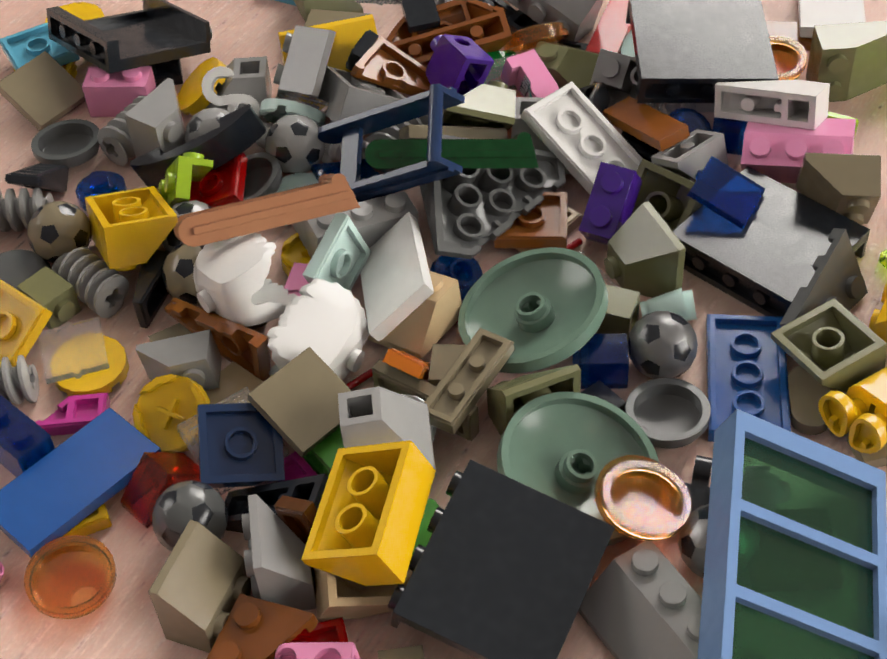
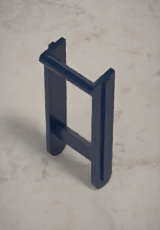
[317,84,465,202]

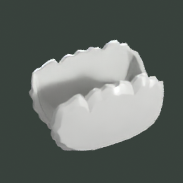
[193,233,297,327]
[267,278,369,381]

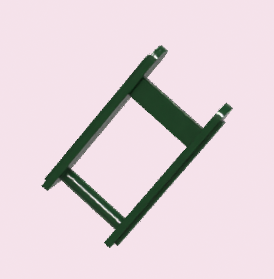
[365,132,539,169]

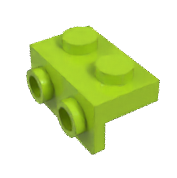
[158,152,213,207]

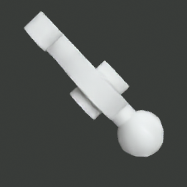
[201,66,273,148]

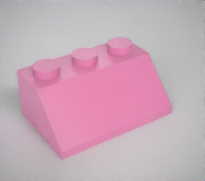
[741,118,856,183]

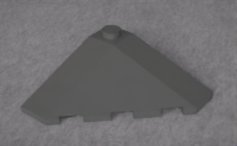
[420,134,566,259]

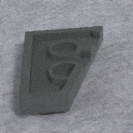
[780,228,868,327]

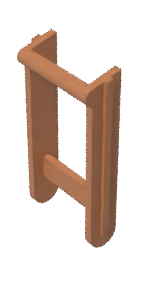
[173,174,360,247]

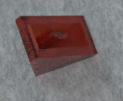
[120,452,200,528]

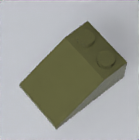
[806,21,887,102]

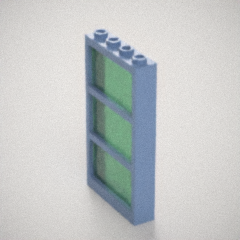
[697,409,887,659]

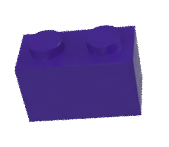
[579,162,642,245]

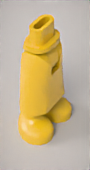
[818,367,887,454]

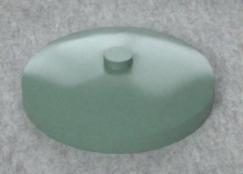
[458,247,608,373]
[497,392,662,546]

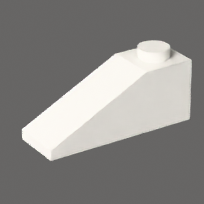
[714,80,830,130]

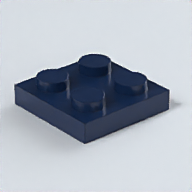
[197,403,285,488]

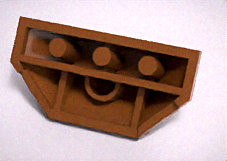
[386,0,512,68]

